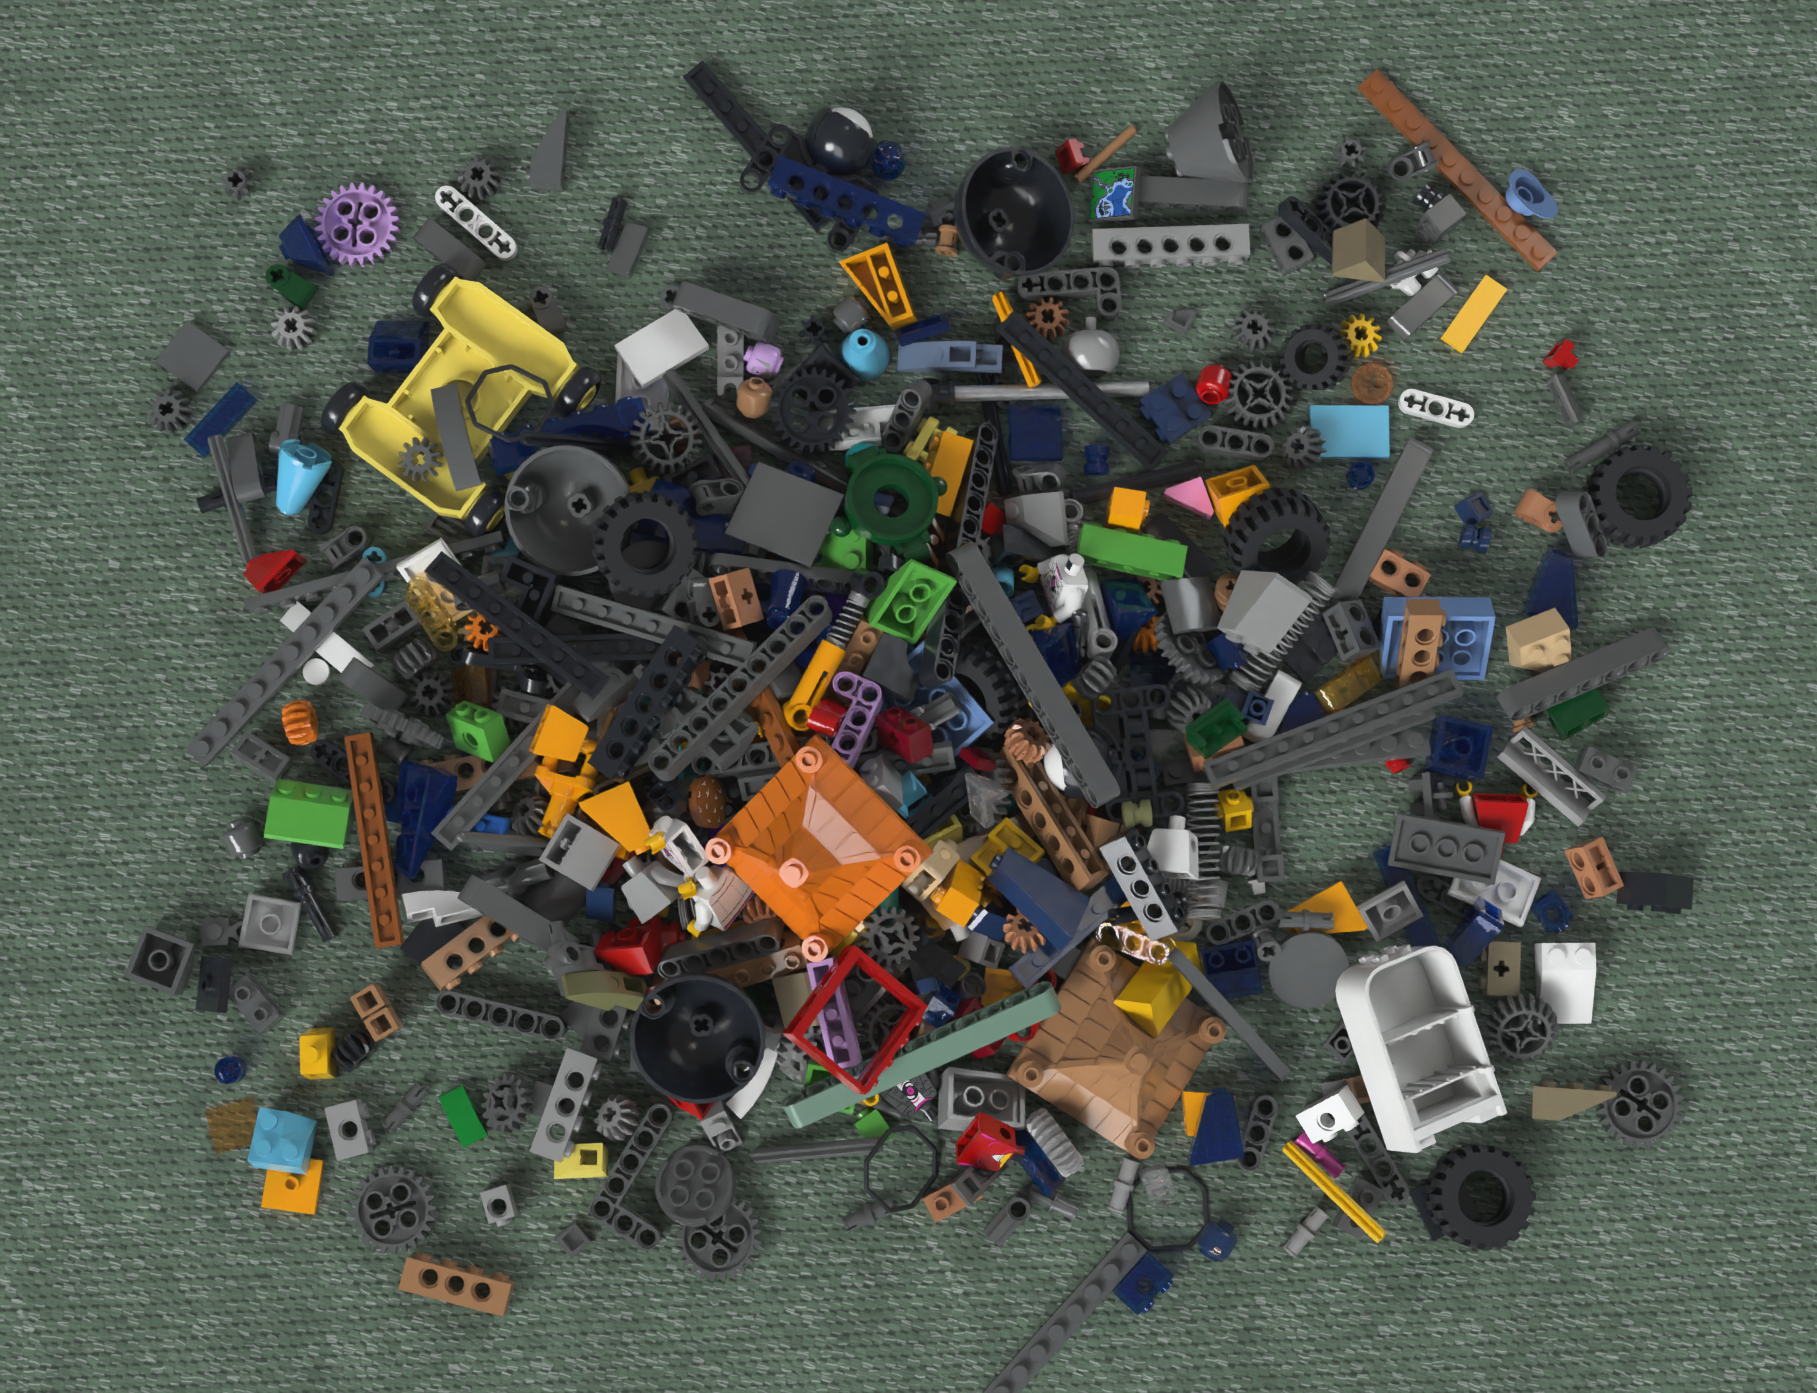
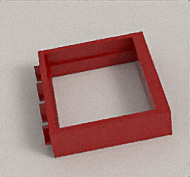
[782,945,928,1095]

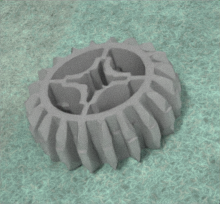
[1025,1108,1084,1177]

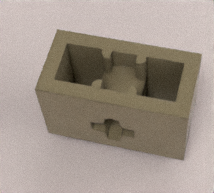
[1478,941,1521,996]

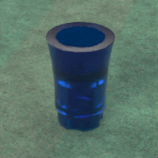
[767,569,808,630]

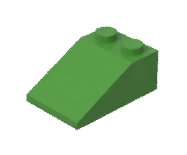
[813,528,873,571]
[864,559,957,644]

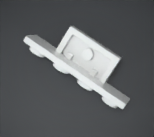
[800,404,905,451]

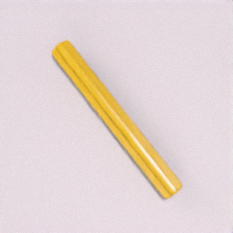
[1282,1141,1387,1243]

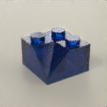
[1424,715,1493,782]

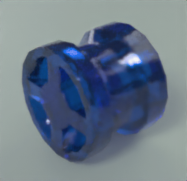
[1346,461,1375,490]

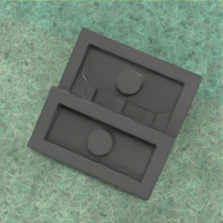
[1160,577,1220,635]

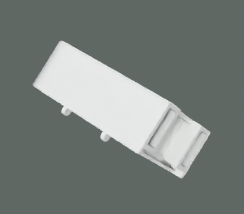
[1335,944,1507,1153]

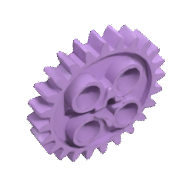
[315,182,401,267]

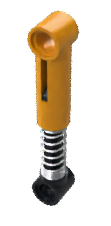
[781,568,885,731]

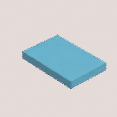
[1309,405,1390,459]

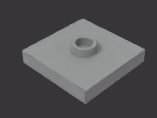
[238,894,302,955]

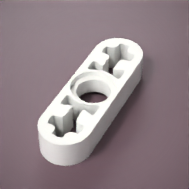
[1398,389,1474,428]

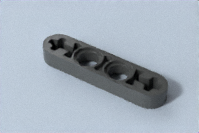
[1346,1114,1410,1205]

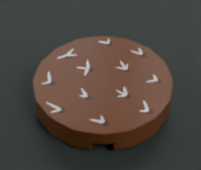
[688,775,726,830]

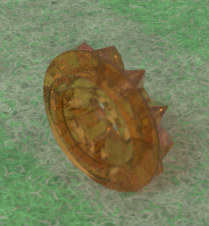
[1351,363,1393,405]

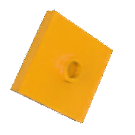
[261,1158,325,1215]

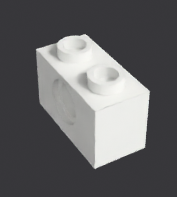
[1296,1085,1365,1143]

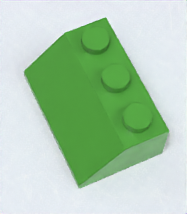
[264,779,356,849]

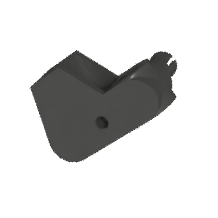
[545,921,617,996]

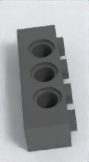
[335,855,448,902]

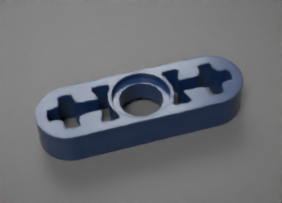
[889,976,939,999]

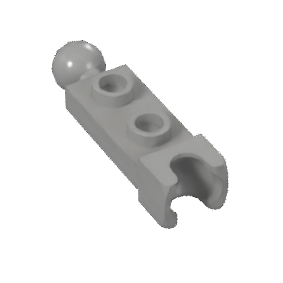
[717,326,744,399]

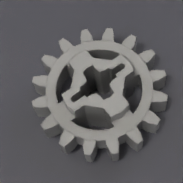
[776,1025,826,1082]

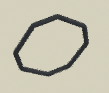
[465,364,555,443]
[864,1124,938,1213]
[1126,1167,1209,1252]

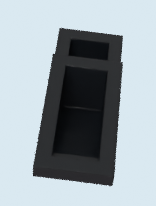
[1142,513,1217,577]

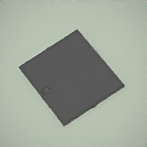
[725,462,845,568]

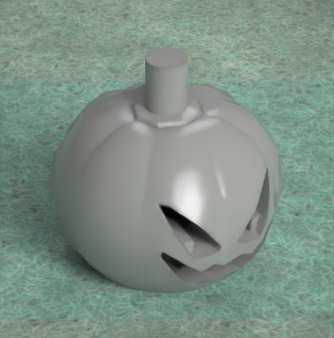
[1061,317,1120,376]

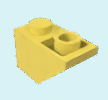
[554,1143,609,1179]

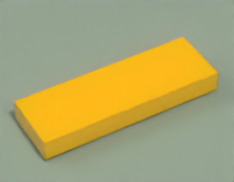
[1440,275,1507,353]

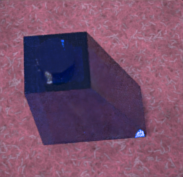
[1521,550,1579,631]
[1443,896,1505,969]
[1187,1087,1245,1166]

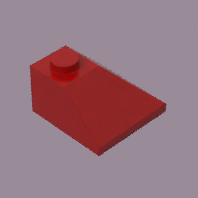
[243,549,307,594]

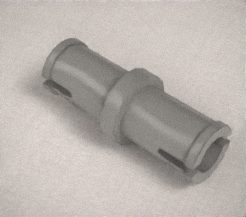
[1107,1157,1140,1214]
[1282,1205,1330,1258]

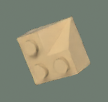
[1506,608,1572,673]

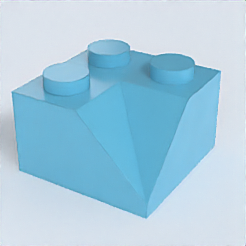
[247,1108,318,1175]

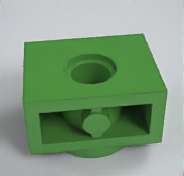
[446,700,511,763]

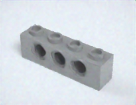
[529,1047,602,1163]

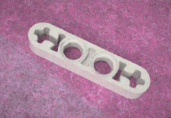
[435,186,517,261]

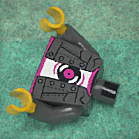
[863,1068,939,1123]

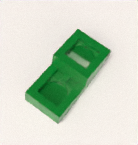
[438,1084,488,1148]

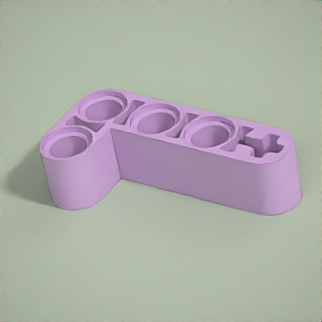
[831,671,884,769]

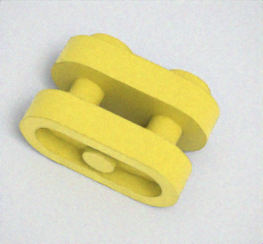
[903,416,958,463]

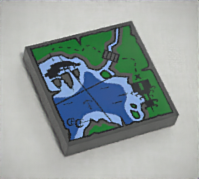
[1088,166,1141,223]

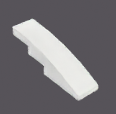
[280,601,375,673]

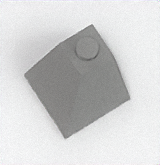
[1004,491,1069,548]

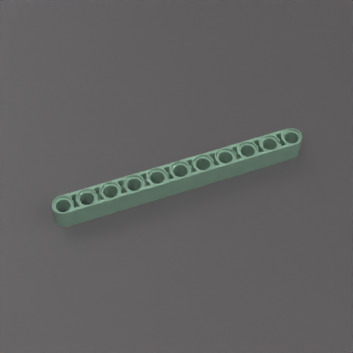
[781,981,1062,1128]

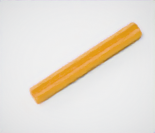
[993,291,1041,387]

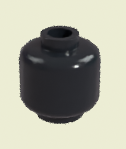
[290,842,330,870]

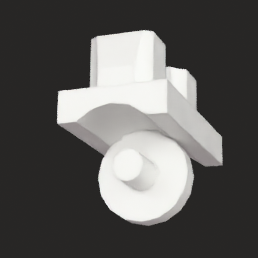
[1390,249,1438,296]

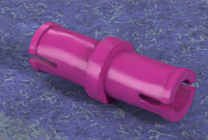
[1294,1130,1346,1179]

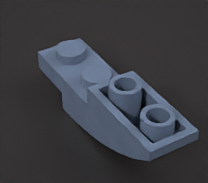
[897,341,1003,374]

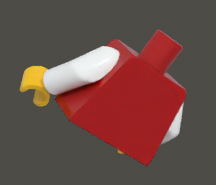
[1455,781,1538,855]

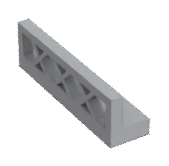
[1497,726,1606,826]

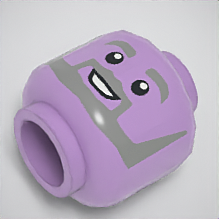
[743,341,784,380]

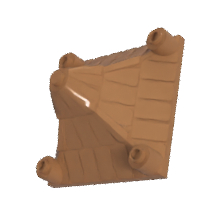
[1006,937,1226,1160]

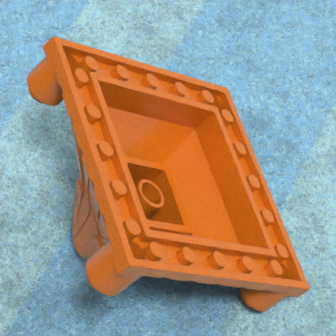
[705,733,934,962]

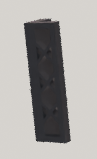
[898,758,987,840]

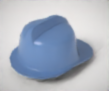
[1505,169,1559,218]

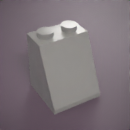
[1217,570,1312,655]

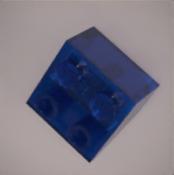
[367,321,430,373]
[1200,940,1263,1000]

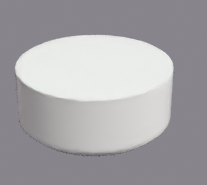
[303,658,331,686]

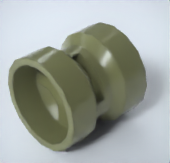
[1122,799,1152,829]

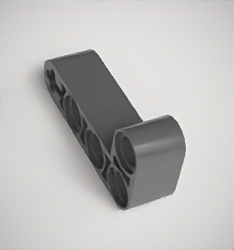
[1017,267,1122,321]
[672,281,780,345]

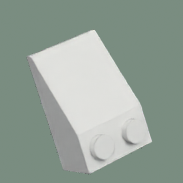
[1534,943,1596,1024]

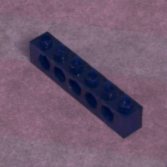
[766,155,926,248]

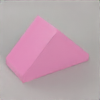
[1162,477,1214,520]

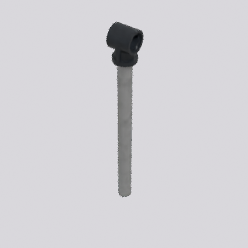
[916,378,1149,411]

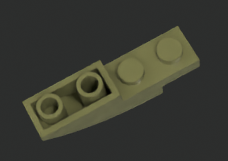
[561,971,657,1011]

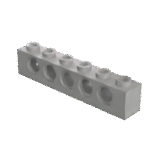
[1091,224,1250,269]

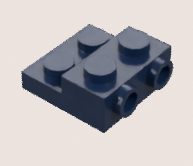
[1138,373,1212,446]

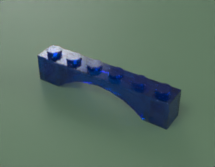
[487,396,651,476]

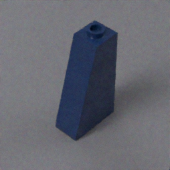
[988,847,1090,951]

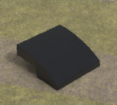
[399,918,474,969]

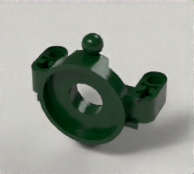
[831,445,948,566]

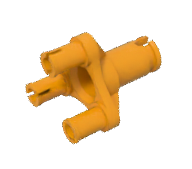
[534,754,599,838]

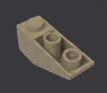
[1532,1081,1618,1121]

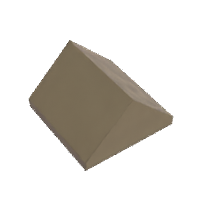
[1332,218,1385,283]
[772,969,820,1029]

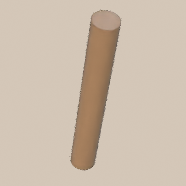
[1073,125,1137,184]

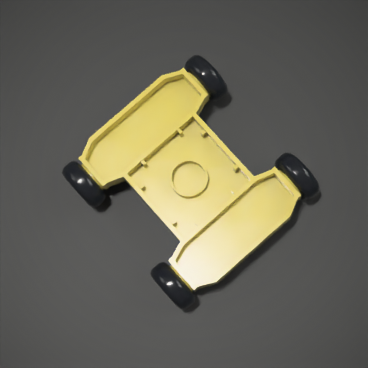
[321,263,601,538]

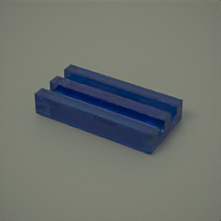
[894,314,951,347]

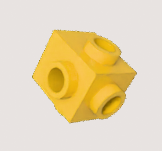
[1213,789,1254,833]

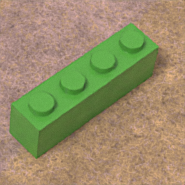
[1075,522,1188,581]

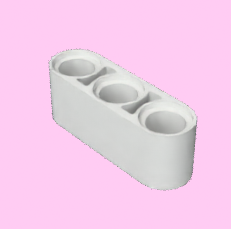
[1242,670,1302,743]

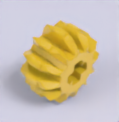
[1339,313,1382,359]

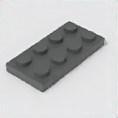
[1387,812,1505,885]

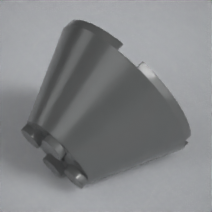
[1164,81,1254,184]

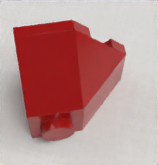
[594,915,661,975]

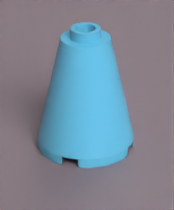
[838,329,890,382]
[276,439,332,516]

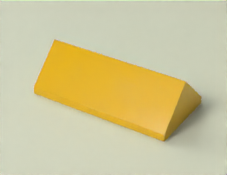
[1113,940,1202,1038]

